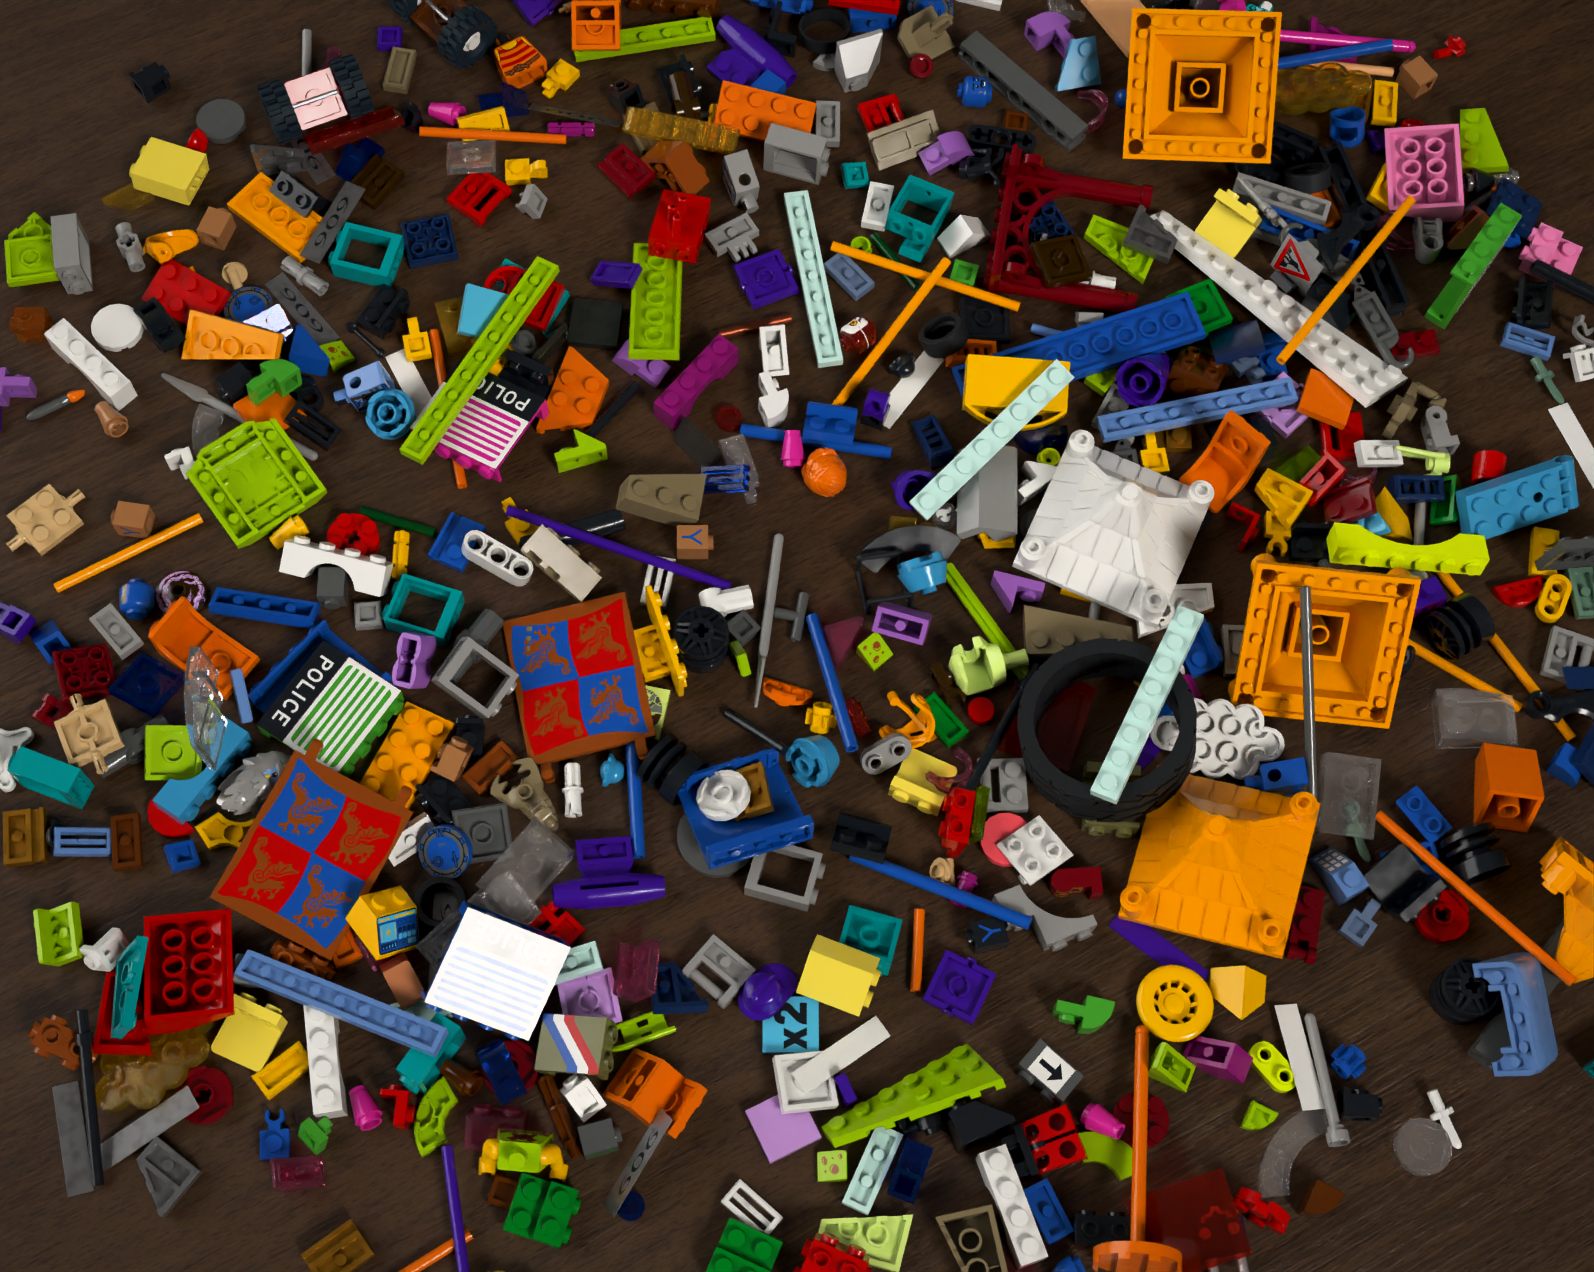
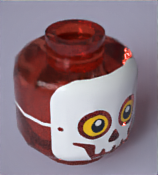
[840,317,878,354]

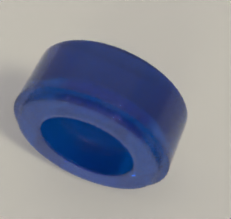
[617,1191,645,1222]

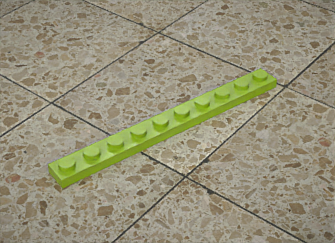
[399,256,560,465]

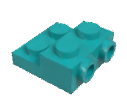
[839,905,903,977]

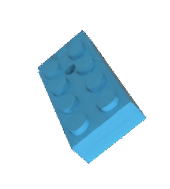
[1455,455,1579,540]

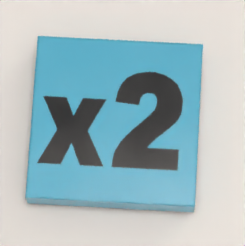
[762,996,819,1054]

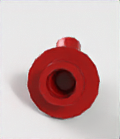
[1433,35,1467,59]

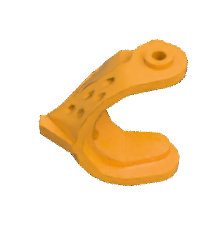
[142,229,199,272]
[879,691,937,749]

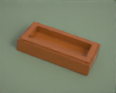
[461,740,520,797]

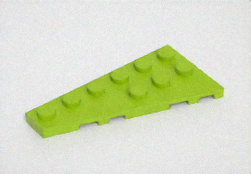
[821,1043,1006,1148]

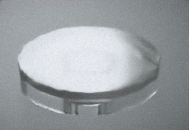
[1394,1118,1452,1177]

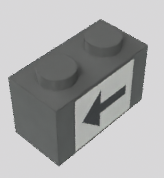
[1015,1039,1084,1107]

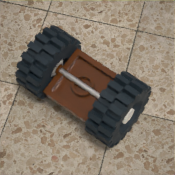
[387,0,498,70]

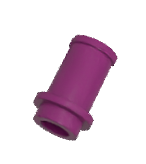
[950,871,978,908]

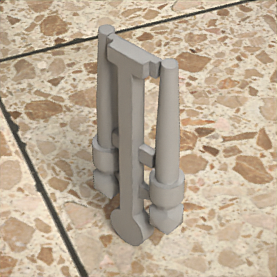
[1236,176,1288,228]

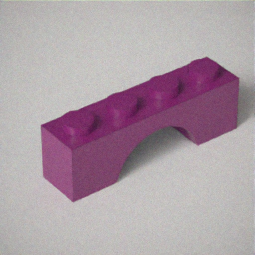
[653,334,738,431]

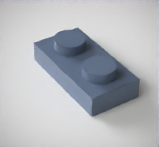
[824,253,875,301]

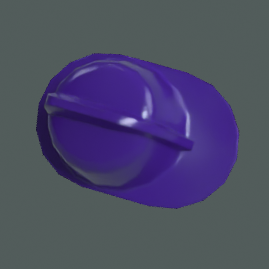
[891,470,938,511]
[738,963,797,1021]

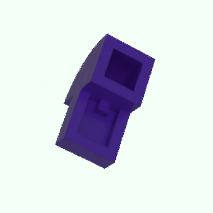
[0,602,37,644]

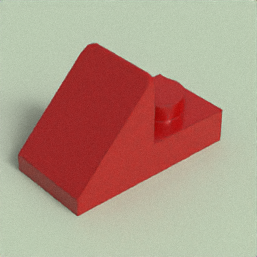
[1298,452,1347,507]

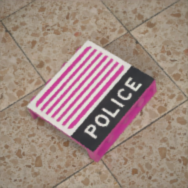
[410,359,549,482]

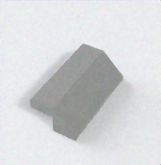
[1232,172,1332,246]
[957,446,1017,542]

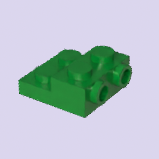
[1165,278,1233,346]
[502,1173,582,1249]
[706,1217,783,1272]

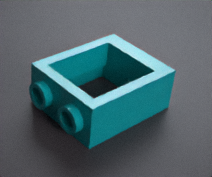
[885,175,955,247]
[328,222,406,287]
[382,573,465,648]
[7,746,95,810]
[396,1011,466,1094]

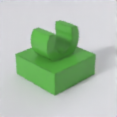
[298,1116,333,1156]

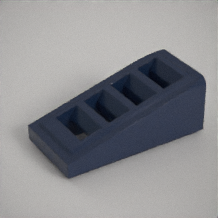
[911,415,954,470]
[1387,475,1446,504]

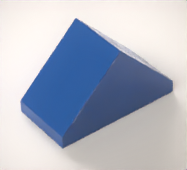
[288,324,330,377]

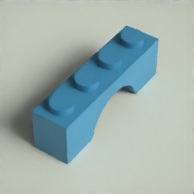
[152,715,253,825]

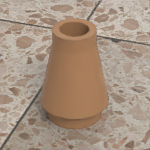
[94,401,129,438]

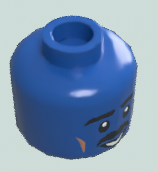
[957,76,993,108]

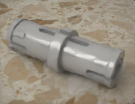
[281,256,329,296]

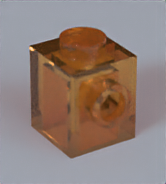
[9,307,52,342]

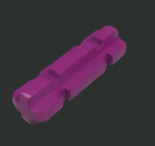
[548,122,595,137]

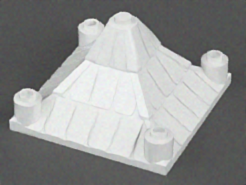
[1012,430,1215,629]

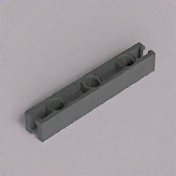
[958,30,1088,153]
[1466,919,1564,1072]

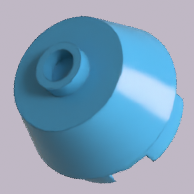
[365,389,416,440]
[897,551,947,595]
[786,735,840,788]

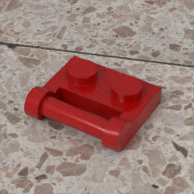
[857,94,905,132]
[446,165,512,227]
[1316,412,1364,461]

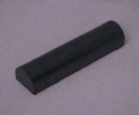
[520,508,626,548]

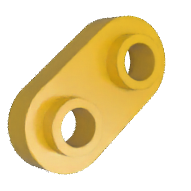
[1535,574,1572,623]

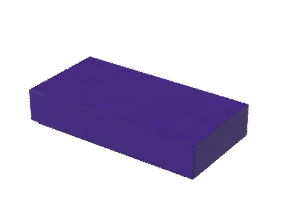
[590,261,643,289]

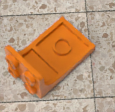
[1179,410,1271,513]
[148,596,260,701]

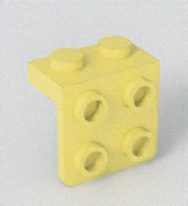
[1195,188,1262,258]
[888,748,957,816]
[211,992,288,1072]

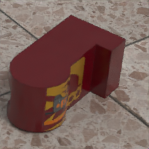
[1048,867,1103,900]

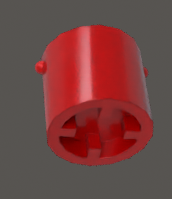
[1471,450,1507,486]

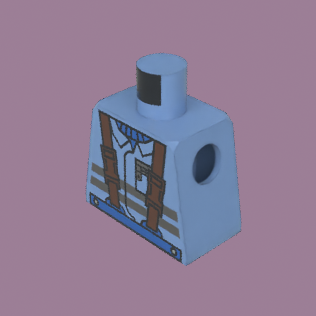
[333,361,396,412]

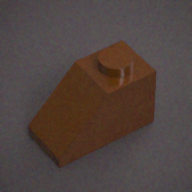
[1443,205,1490,250]

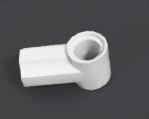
[699,585,754,617]

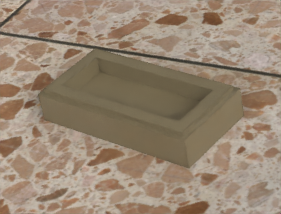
[382,47,417,94]

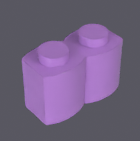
[392,632,436,689]

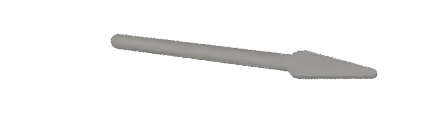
[161,373,318,461]
[754,533,784,708]

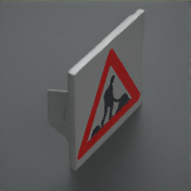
[1270,234,1324,298]

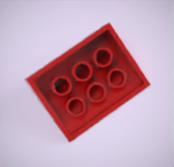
[144,909,235,1035]

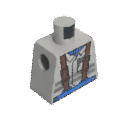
[721,149,760,214]

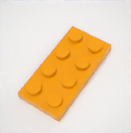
[227,172,323,264]
[360,701,455,810]

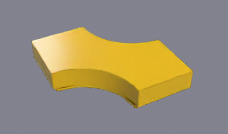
[195,812,255,851]

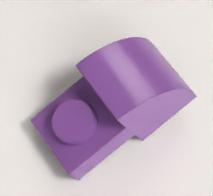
[918,131,975,176]
[612,339,671,388]
[0,367,37,406]

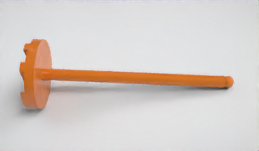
[1092,1025,1182,1272]

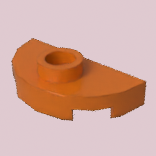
[761,677,813,706]

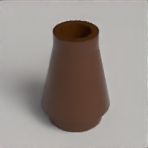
[440,1058,483,1097]

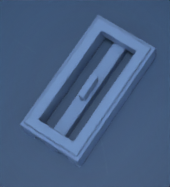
[1500,322,1555,361]
[229,669,253,724]
[53,827,112,857]

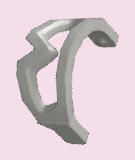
[1572,314,1594,347]

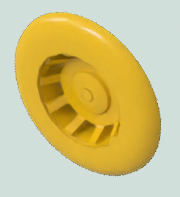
[1136,965,1214,1042]

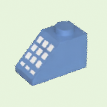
[1308,847,1369,907]

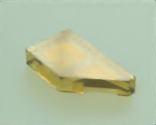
[101,183,155,211]

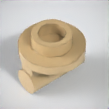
[222,262,248,291]
[929,858,956,887]

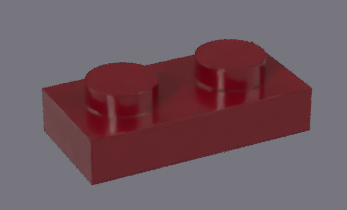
[1390,329,1441,360]

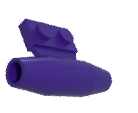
[707,15,797,88]
[552,836,665,910]

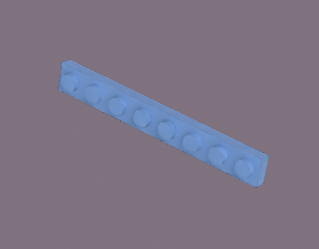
[1096,377,1298,443]
[234,949,449,1058]

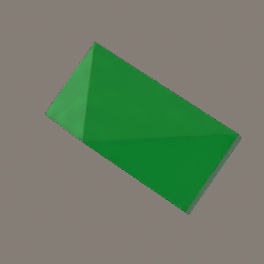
[1430,474,1463,526]

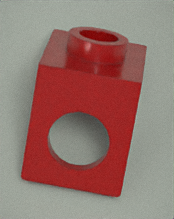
[1226,502,1261,553]

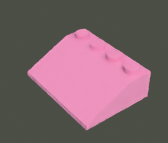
[1384,124,1464,223]

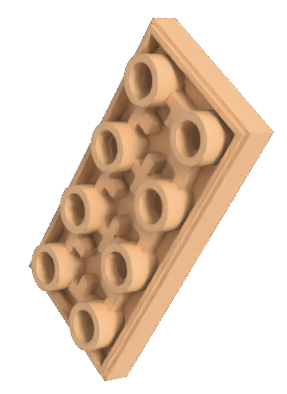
[1080,0,1146,58]

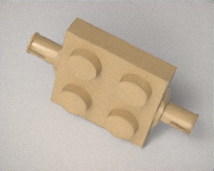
[6,484,86,556]
[54,694,125,774]

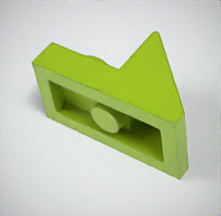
[554,429,608,473]

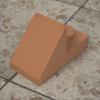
[379,953,424,1011]

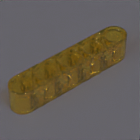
[622,107,740,155]

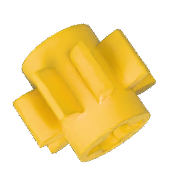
[805,702,837,734]

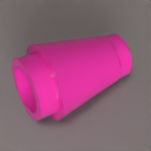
[428,102,466,127]
[781,430,806,467]
[349,1085,382,1131]
[1081,1103,1125,1140]

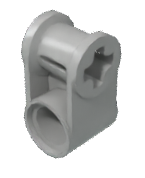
[1412,217,1443,264]

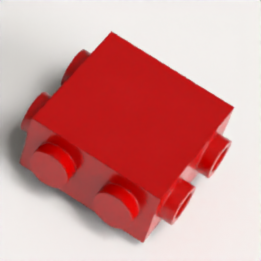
[793,1232,873,1272]

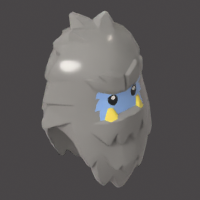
[216,751,291,815]

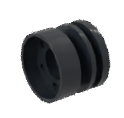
[1422,592,1495,662]
[673,606,729,674]
[637,733,709,806]
[1439,822,1512,886]
[1429,958,1501,1025]

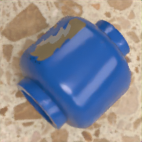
[119,578,155,620]

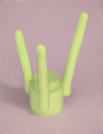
[1395,445,1450,475]

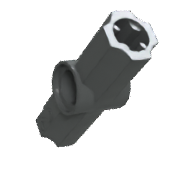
[437,608,504,684]
[92,714,169,778]

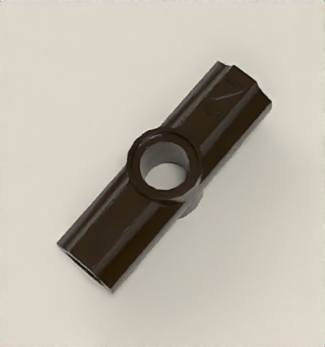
[668,71,705,147]

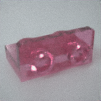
[613,938,661,1003]
[464,1104,527,1150]

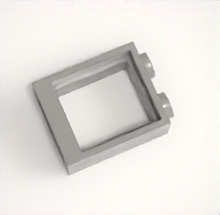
[763,123,830,185]
[50,213,93,295]
[431,637,519,718]
[744,845,826,912]

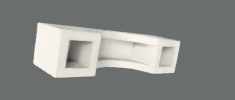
[44,318,138,411]
[279,535,393,597]
[303,1005,348,1120]
[975,1144,1048,1270]

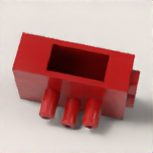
[648,189,711,264]

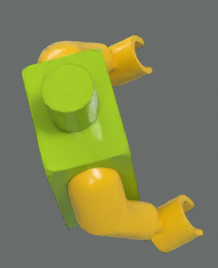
[478,1128,568,1183]

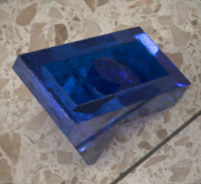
[478,82,530,117]
[335,136,385,182]

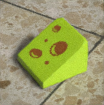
[319,340,355,373]
[856,632,893,671]
[817,1150,847,1182]

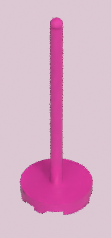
[1217,0,1416,53]

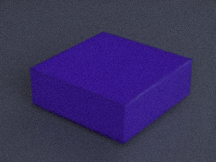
[377,27,403,51]
[835,1073,857,1108]

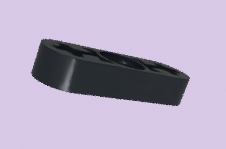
[966,125,1036,156]

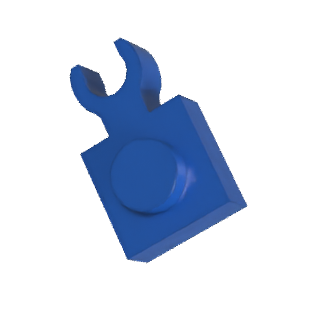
[260,1109,291,1162]

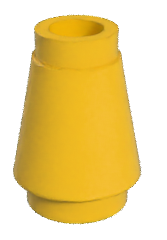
[269,515,310,550]

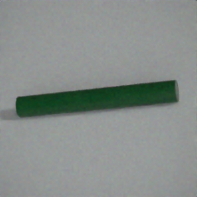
[869,232,921,291]
[359,506,436,538]

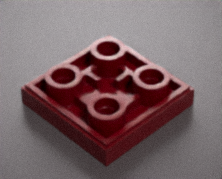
[51,643,119,703]

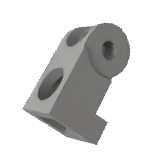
[1420,406,1460,455]

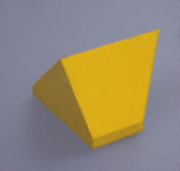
[1375,487,1413,544]
[1209,965,1266,1020]

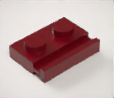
[597,143,656,200]
[1323,477,1377,524]

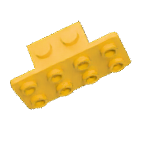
[634,585,688,697]

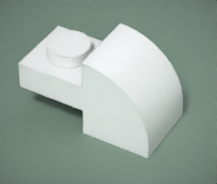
[758,371,789,428]

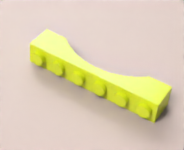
[1326,522,1490,576]

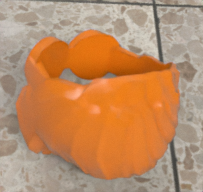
[801,447,847,497]

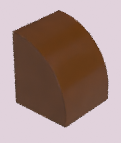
[1297,1180,1344,1218]

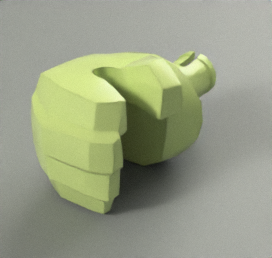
[948,636,1029,695]

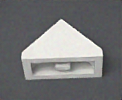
[937,215,991,259]

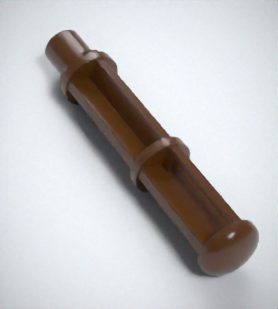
[537,1074,582,1159]

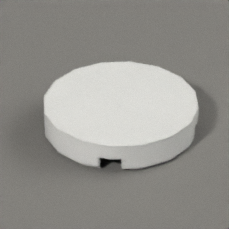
[91,304,144,352]
[696,770,751,821]

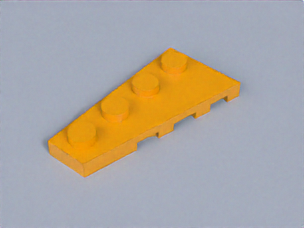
[181,310,284,359]

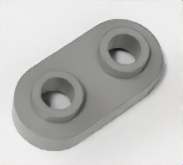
[860,733,912,775]

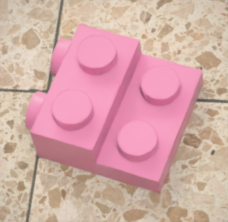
[1518,222,1583,289]

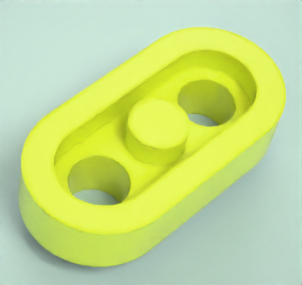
[1248,1041,1296,1093]

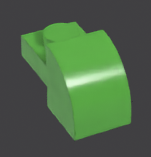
[246,359,302,406]
[1052,995,1115,1034]

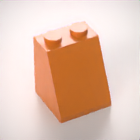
[1473,743,1545,833]

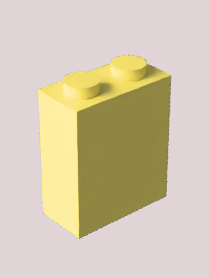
[129,137,209,206]
[796,934,882,1017]

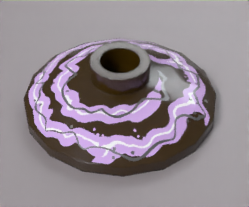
[155,571,208,615]

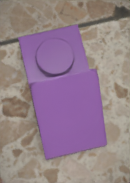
[990,570,1045,613]

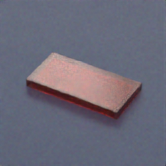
[303,106,405,155]

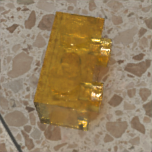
[434,296,478,358]

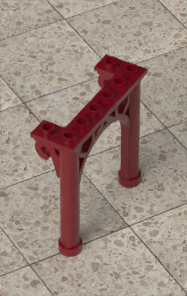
[983,144,1153,313]

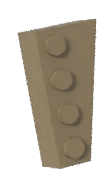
[1022,605,1133,665]
[935,1204,1008,1272]

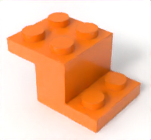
[571,0,621,51]
[602,1047,708,1139]

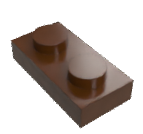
[110,812,144,872]

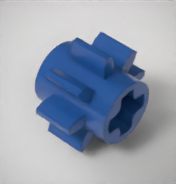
[1331,1044,1367,1079]

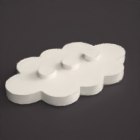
[1150,697,1285,780]

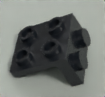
[1363,844,1446,923]

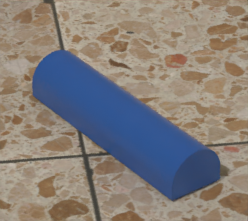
[1259,206,1360,261]
[208,587,321,629]

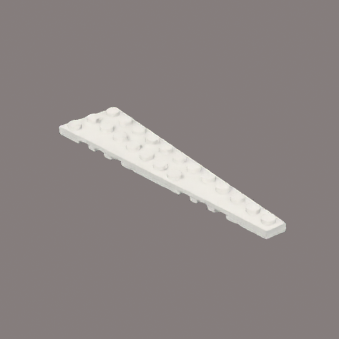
[1150,210,1408,408]

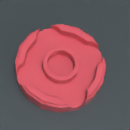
[979,813,1027,867]

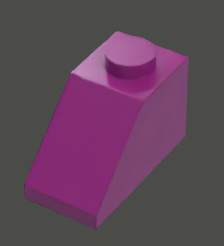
[1182,1036,1253,1084]

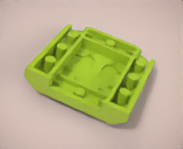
[186,418,327,549]

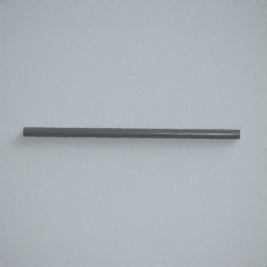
[1300,586,1318,827]

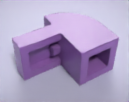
[1024,12,1075,59]

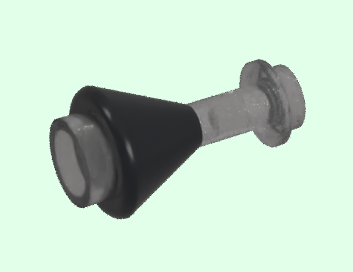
[1462,167,1519,196]

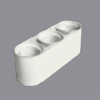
[461,530,533,587]

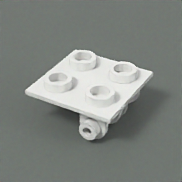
[996,815,1073,886]

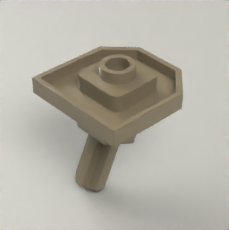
[897,5,955,60]

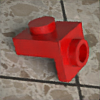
[379,1085,415,1130]

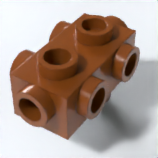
[270,939,337,983]
[27,1015,98,1071]

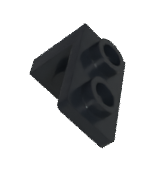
[764,1,797,58]

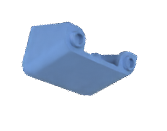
[1472,952,1558,1077]

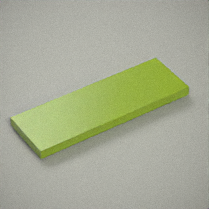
[628,243,683,360]

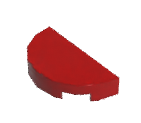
[1491,575,1543,608]
[147,792,195,838]

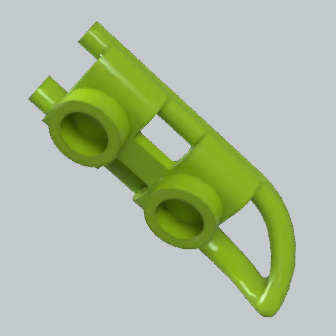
[612,1011,676,1052]

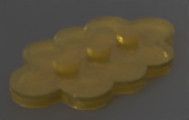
[1275,63,1372,115]
[95,1021,214,1113]

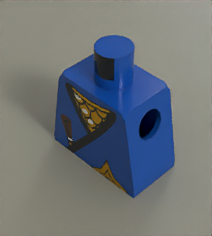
[1243,757,1309,797]

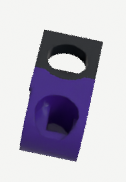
[861,388,891,431]

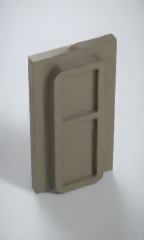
[866,109,940,171]

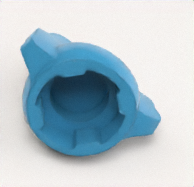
[600,753,625,787]

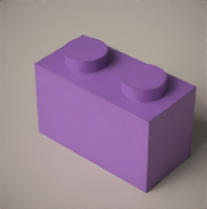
[872,602,933,645]

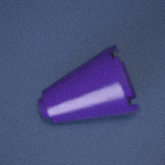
[1115,352,1171,407]

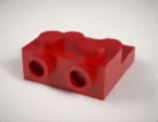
[938,787,976,858]

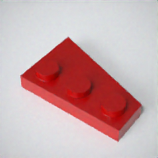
[93,971,153,1056]

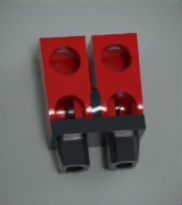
[1001,1104,1088,1177]

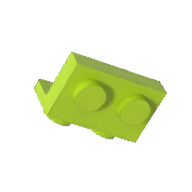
[33,902,84,967]

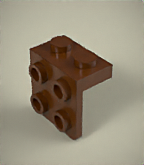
[1164,345,1229,399]

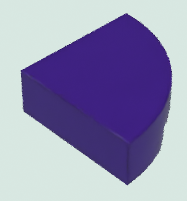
[1365,130,1385,155]

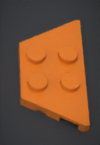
[536,346,609,434]

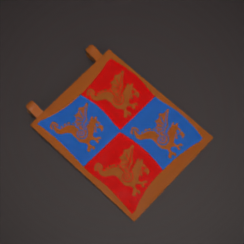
[503,592,656,784]
[209,739,413,961]

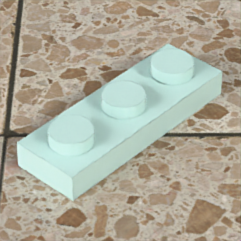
[842,1127,903,1216]

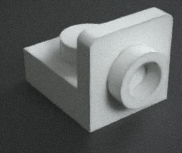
[1562,344,1594,382]
[164,446,196,480]
[79,927,130,972]
[559,1074,607,1122]

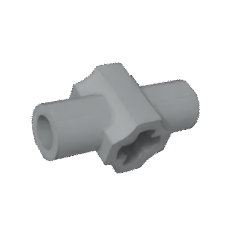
[115,222,146,272]

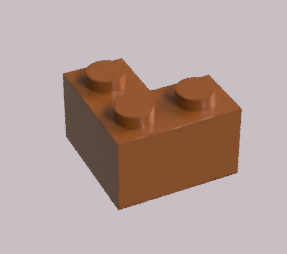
[640,141,710,195]

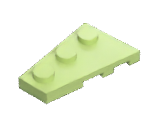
[818,1214,913,1272]

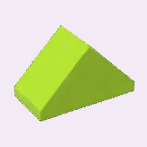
[1148,1042,1196,1092]

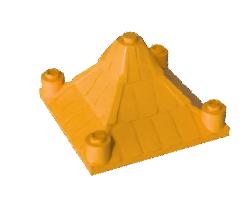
[1123,8,1282,164]
[1228,553,1421,729]
[1118,762,1320,959]
[1539,836,1594,984]

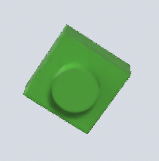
[950,259,979,287]

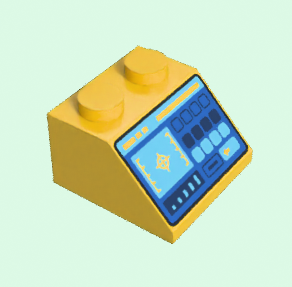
[345,886,420,960]

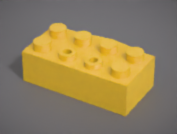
[962,354,1070,431]

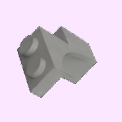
[992,885,1098,952]

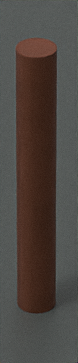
[718,313,792,338]

